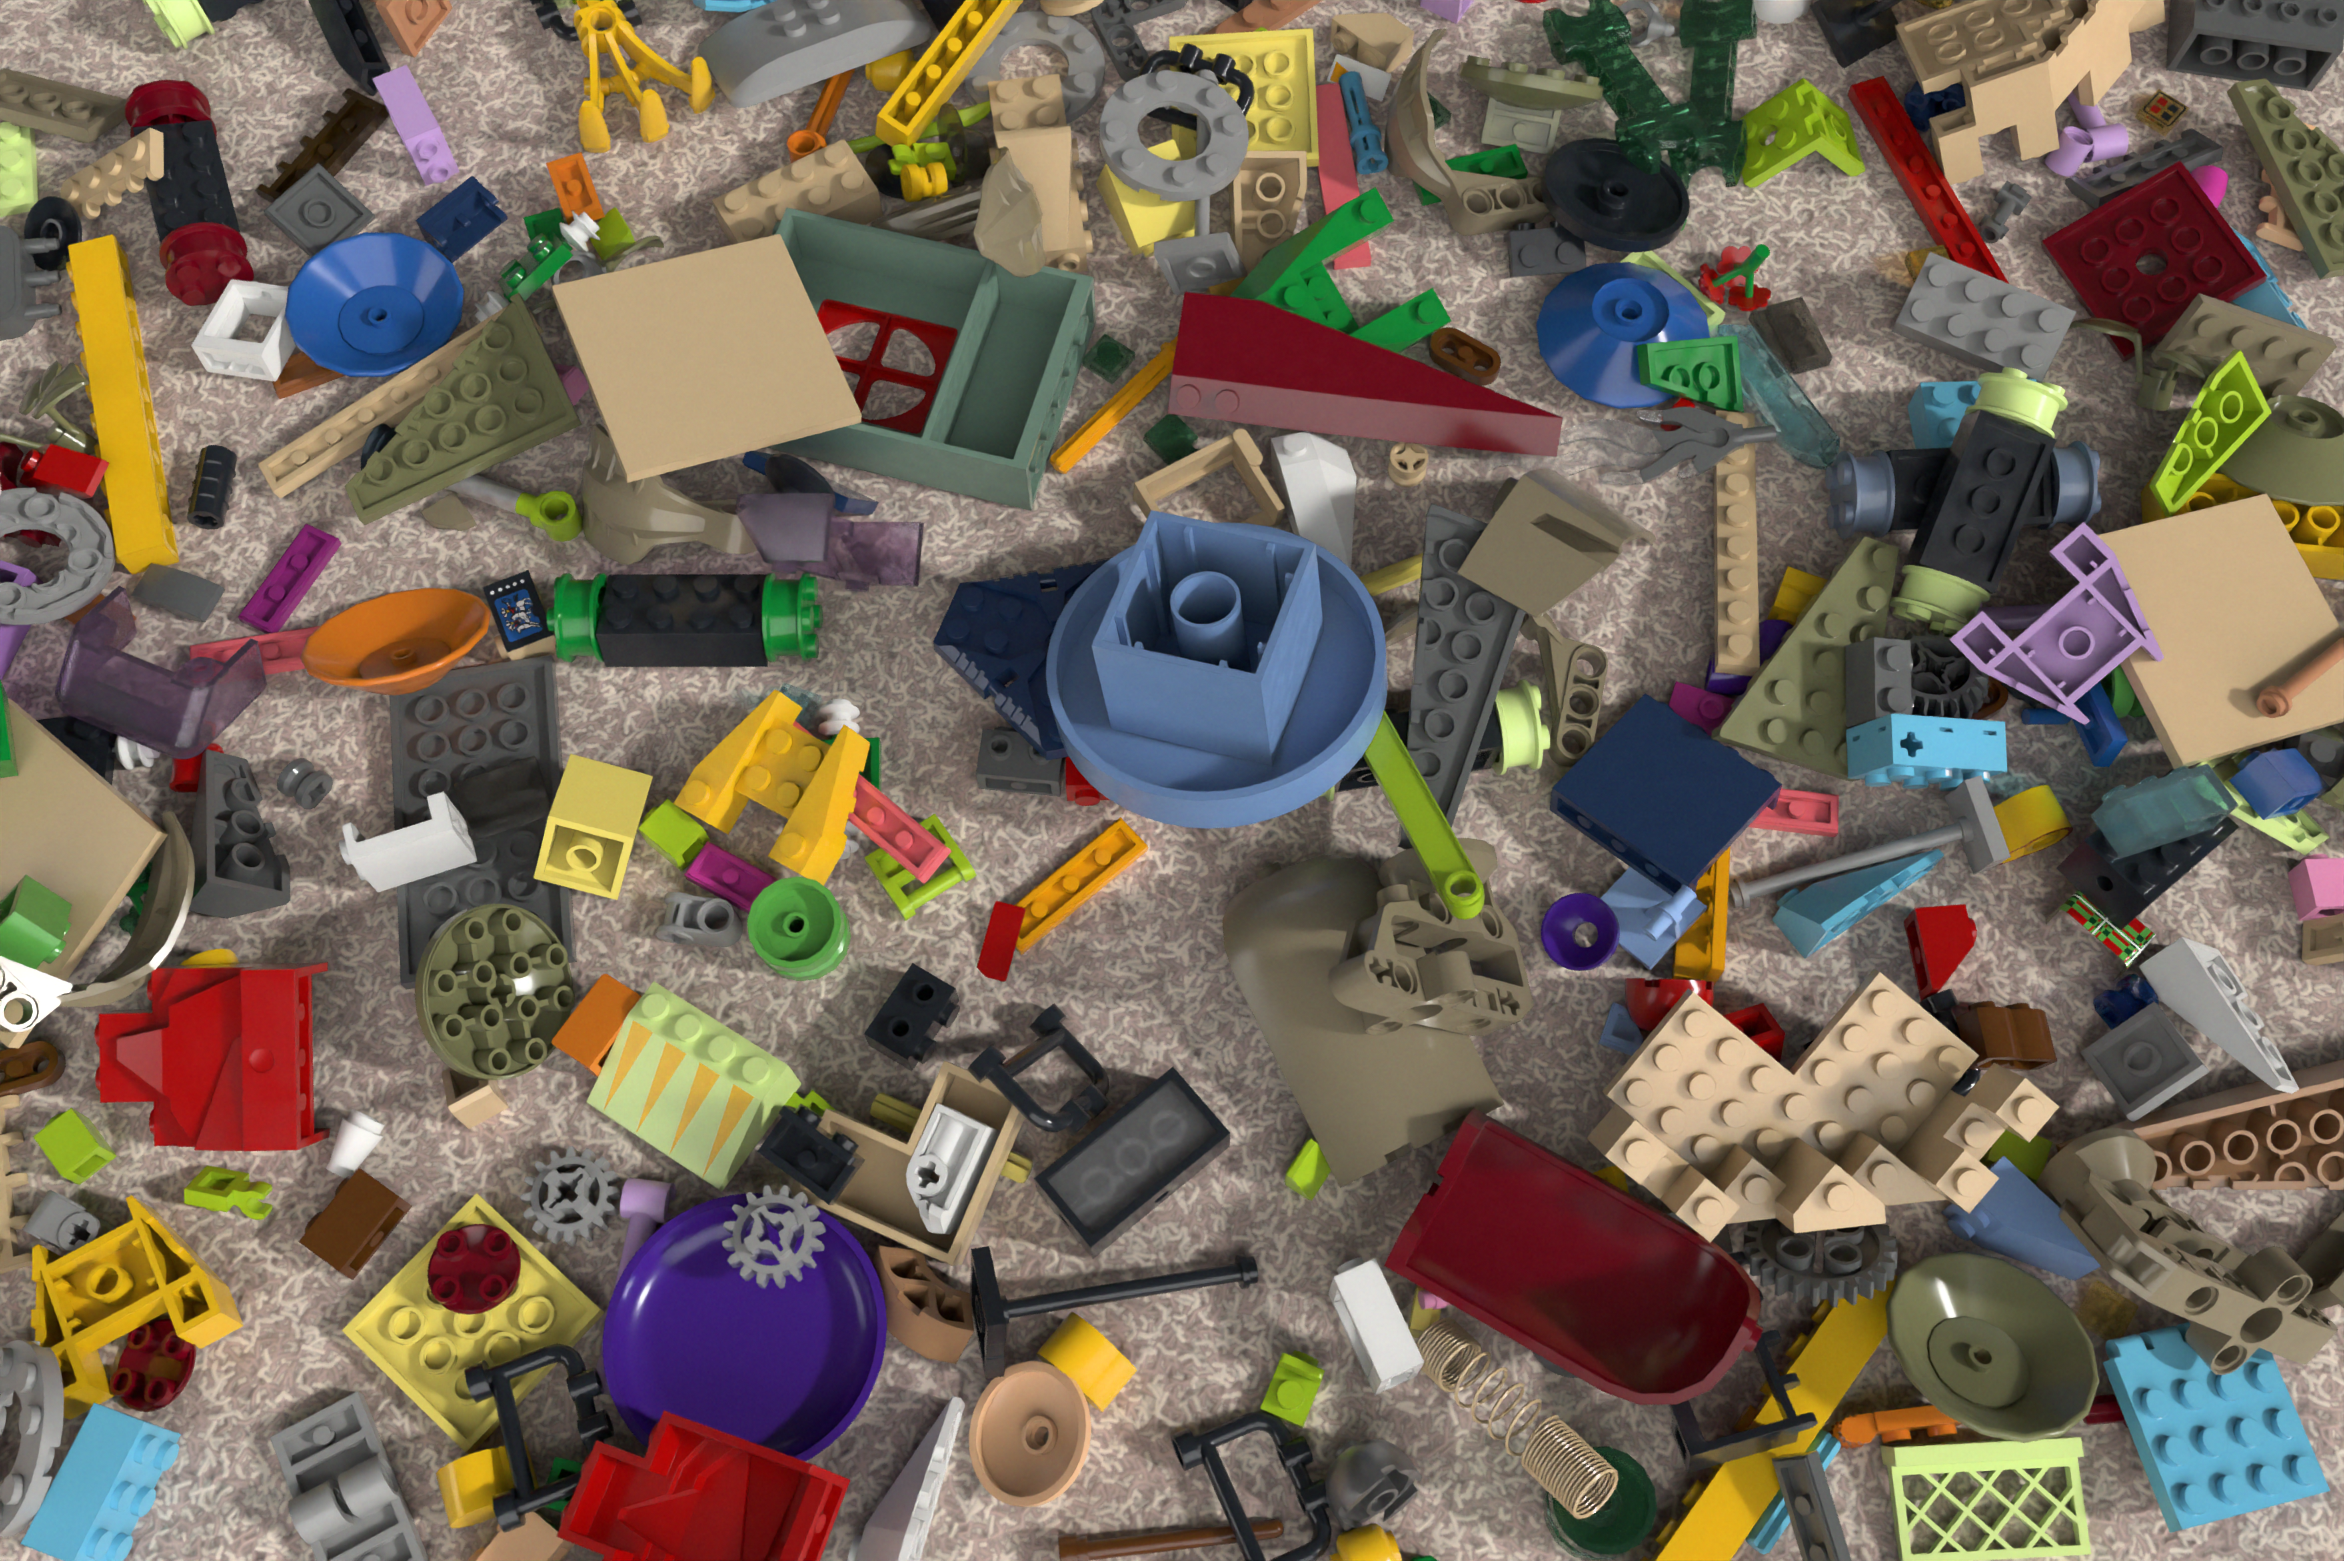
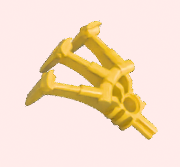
[573,0,716,153]

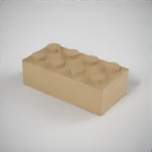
[712,139,883,245]

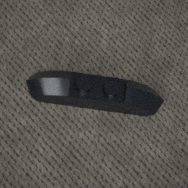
[308,0,391,96]

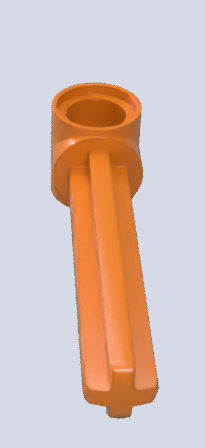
[787,68,855,163]

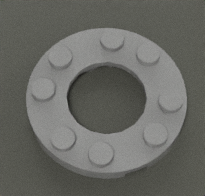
[964,11,1105,124]
[1099,70,1249,202]
[0,488,115,625]
[0,1340,64,1537]

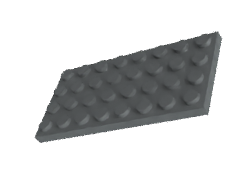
[389,655,577,989]

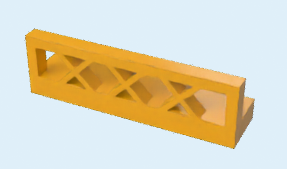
[1672,847,1730,986]

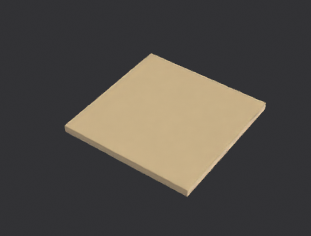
[551,234,862,483]
[2097,493,2344,770]
[0,699,168,1049]

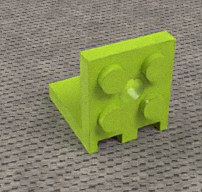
[1728,78,1866,188]

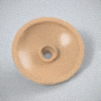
[969,1361,1091,1507]

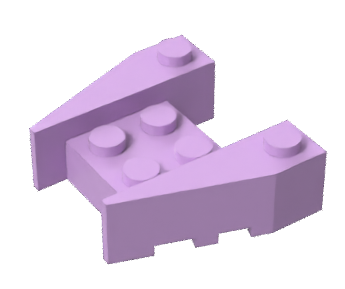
[1949,522,2164,725]

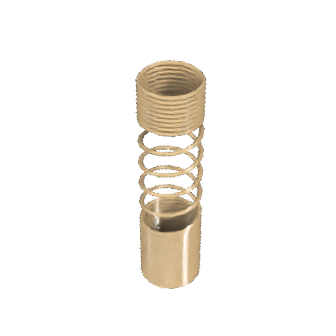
[1416,1318,1618,1519]

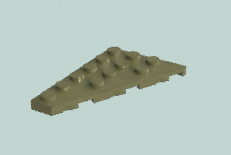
[2227,78,2344,280]
[344,293,582,525]
[1711,536,1899,782]

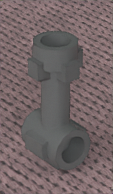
[1978,181,2032,243]

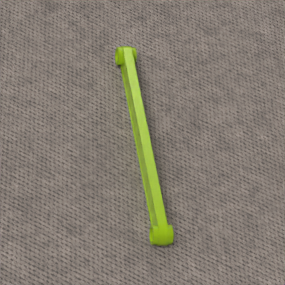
[1363,710,1485,920]

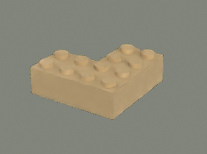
[790,1061,1033,1266]

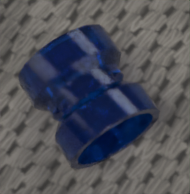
[2093,974,2159,1030]

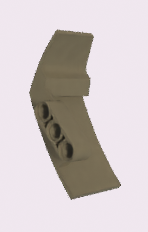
[1457,468,1656,618]

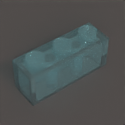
[2091,764,2239,858]

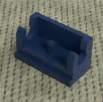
[416,176,508,263]

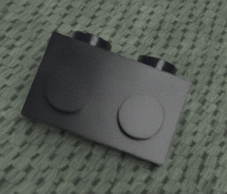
[1503,221,1586,278]
[757,1104,865,1205]

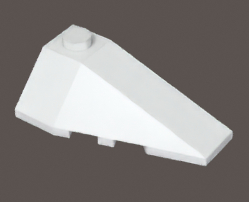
[2139,937,2299,1094]
[848,1396,965,1561]

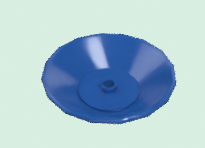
[285,232,464,377]
[1536,262,1710,409]

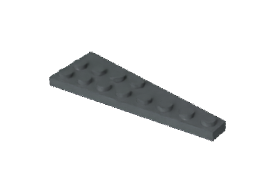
[1398,503,1525,850]

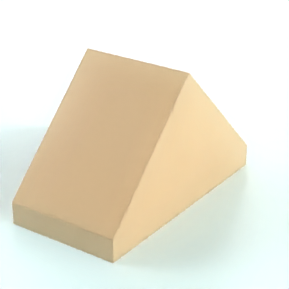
[441,1068,509,1129]

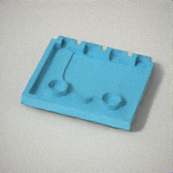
[2102,1322,2330,1533]

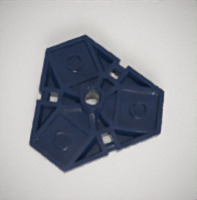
[933,557,1113,761]

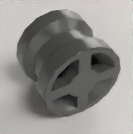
[277,758,333,810]

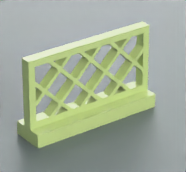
[1880,1435,2091,1561]

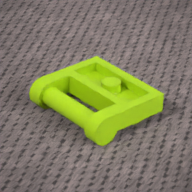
[864,814,977,921]

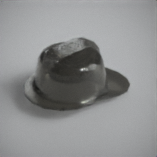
[937,103,991,188]

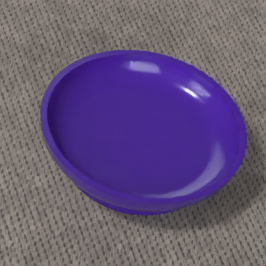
[603,1193,887,1462]

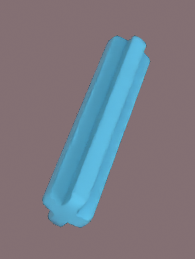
[1745,1430,1841,1555]

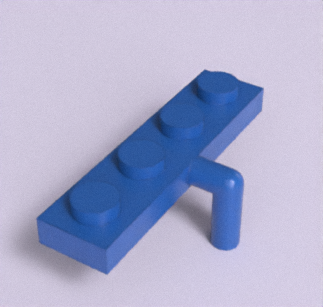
[2021,681,2128,767]

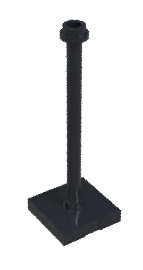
[1810,0,1903,69]
[970,1246,1258,1379]

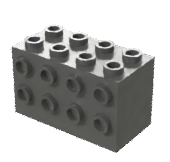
[2166,0,2344,91]

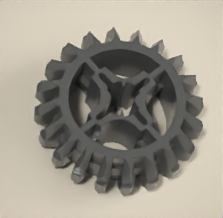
[1894,628,1989,719]

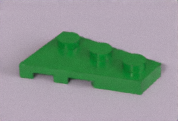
[1637,335,1744,413]

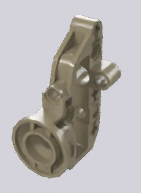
[1328,838,1534,1036]
[2036,1127,2338,1375]

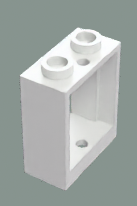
[191,279,296,382]
[1328,1257,1424,1395]

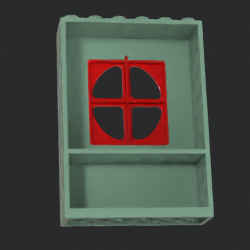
[766,208,1096,511]

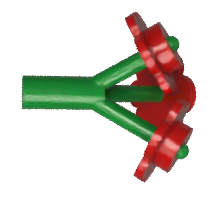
[1698,244,1771,312]

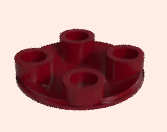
[428,1224,521,1315]
[109,1319,196,1412]

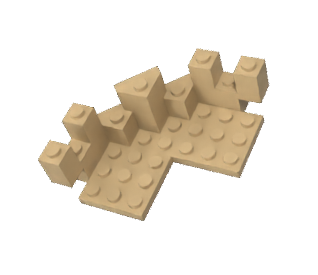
[1895,0,2165,185]
[1587,969,2059,1243]

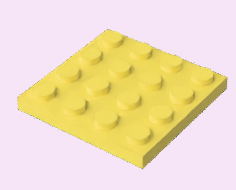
[1169,28,1319,167]
[342,1193,605,1454]

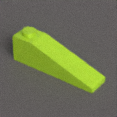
[2149,350,2272,517]

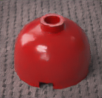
[1625,978,1714,1032]

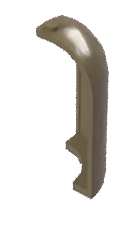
[1222,854,1505,1188]

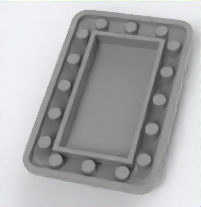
[698,0,932,108]

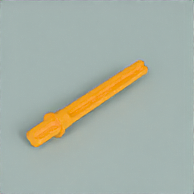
[1049,335,1178,474]

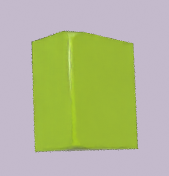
[589,207,635,261]
[1284,1138,1331,1201]

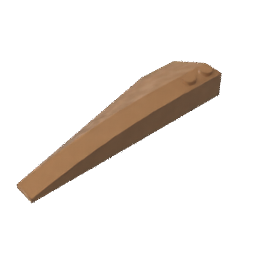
[2056,1059,2344,1190]

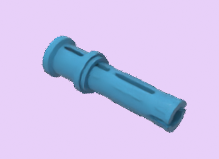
[1339,71,1388,175]

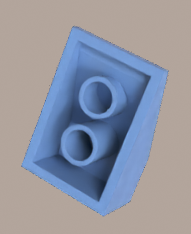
[1941,1156,2101,1281]

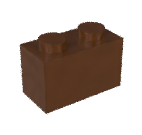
[298,1168,412,1280]

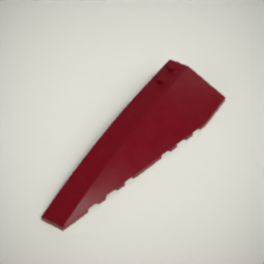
[1167,291,1563,457]

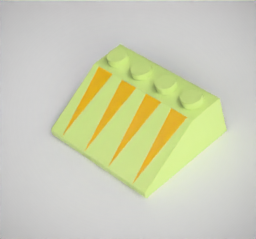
[587,981,802,1192]

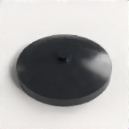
[1541,138,1690,253]

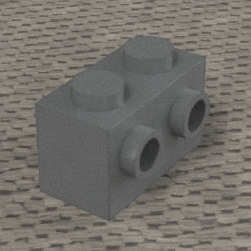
[1845,637,1914,728]
[976,726,1065,797]

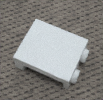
[339,791,477,892]

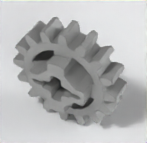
[520,1146,622,1246]
[722,1185,826,1288]

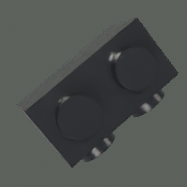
[864,963,960,1071]

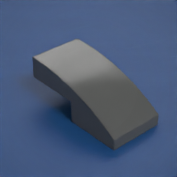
[131,563,225,623]

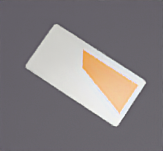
[1327,54,1392,102]

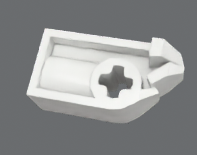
[906,1103,1001,1234]

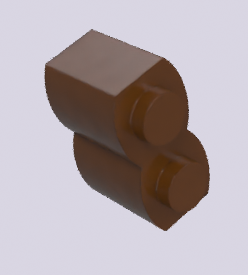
[1956,1001,2057,1072]

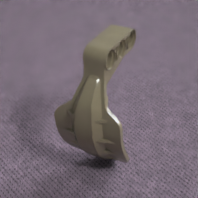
[1384,28,1550,236]
[871,146,1046,278]
[581,424,802,565]
[1384,604,1608,766]
[0,810,195,1032]

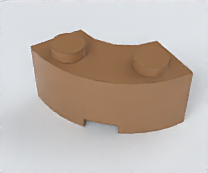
[871,1246,974,1364]

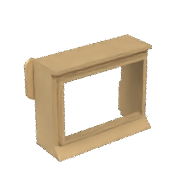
[1133,429,1285,528]

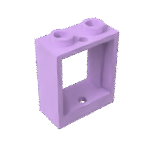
[372,64,460,186]

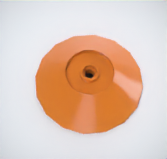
[300,588,491,695]

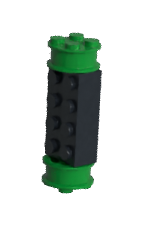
[547,573,823,667]

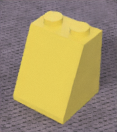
[1096,139,1195,258]
[533,754,653,900]

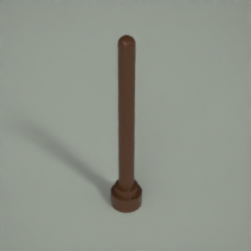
[1058,1519,1284,1561]

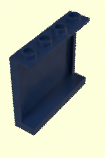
[1550,693,1782,897]

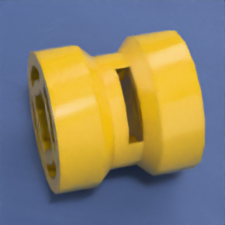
[901,162,947,202]

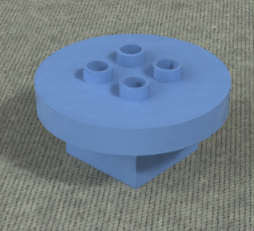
[1046,510,1388,829]

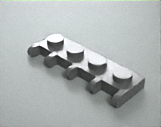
[2065,128,2224,209]

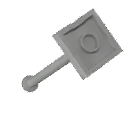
[1154,70,1247,295]
[1728,775,2011,909]

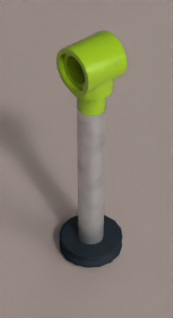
[361,424,583,542]

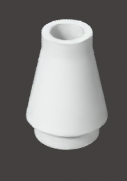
[326,1110,385,1178]

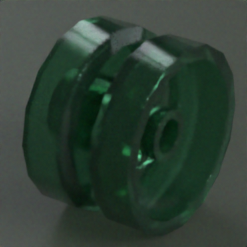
[1543,1446,1657,1561]

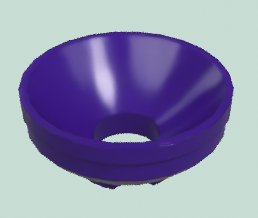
[1541,893,1620,971]

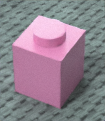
[2287,854,2344,921]

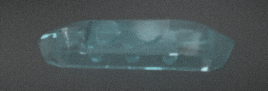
[1715,324,1840,470]

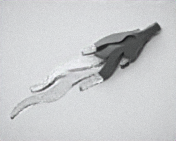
[1478,407,1776,485]

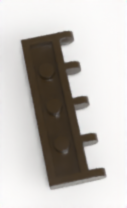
[255,88,389,203]

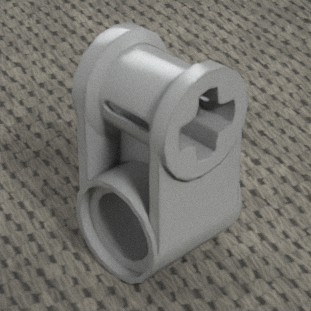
[656,892,743,947]
[22,1189,116,1252]

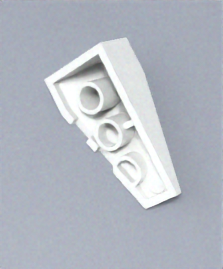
[1271,431,1357,569]

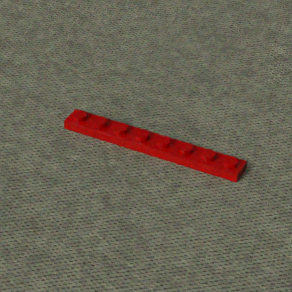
[1847,75,2009,284]

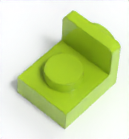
[1260,1350,1325,1429]

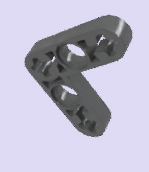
[1091,0,1187,82]

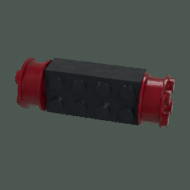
[124,80,254,306]

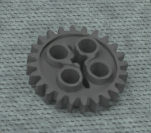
[1743,1218,1898,1307]

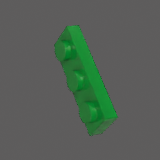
[1411,144,1528,206]

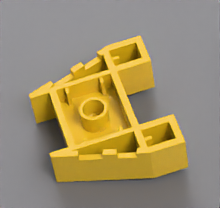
[673,689,870,886]
[31,1195,244,1420]

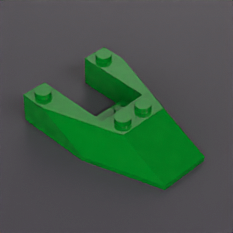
[1230,187,1451,353]

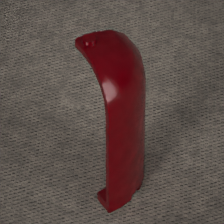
[1384,1108,1764,1405]

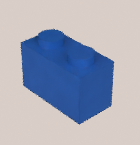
[2229,748,2330,820]

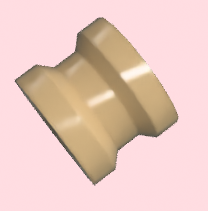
[1387,442,1429,488]

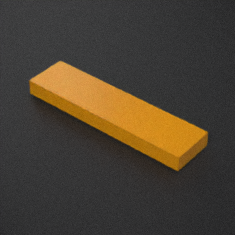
[1014,817,1148,955]

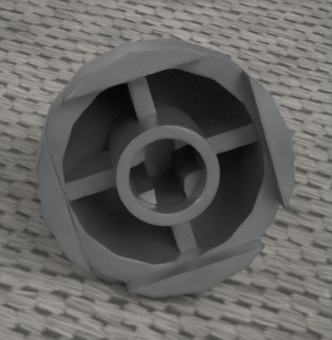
[1325,1439,1422,1532]

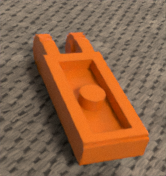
[1829,1405,1961,1449]

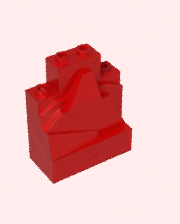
[94,962,330,1151]
[556,1411,850,1561]

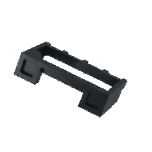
[1669,1251,1818,1473]

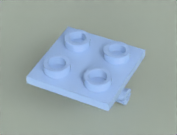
[1593,867,1707,970]

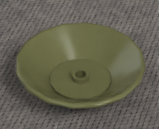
[2217,395,2344,506]
[1885,1251,2099,1443]

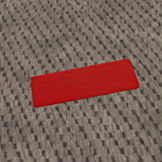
[977,901,1026,982]

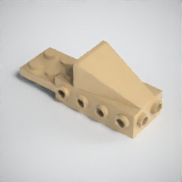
[987,74,1093,272]

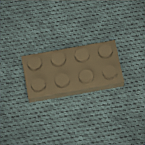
[0,68,127,143]
[2151,293,2337,398]

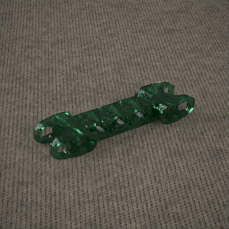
[1543,0,1709,175]
[1667,0,1758,189]

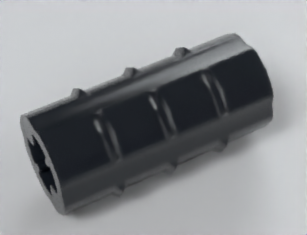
[187,445,237,530]

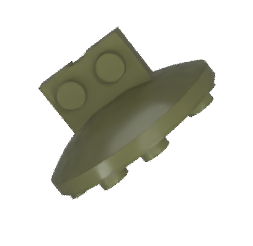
[1457,55,1603,155]
[415,904,575,1080]

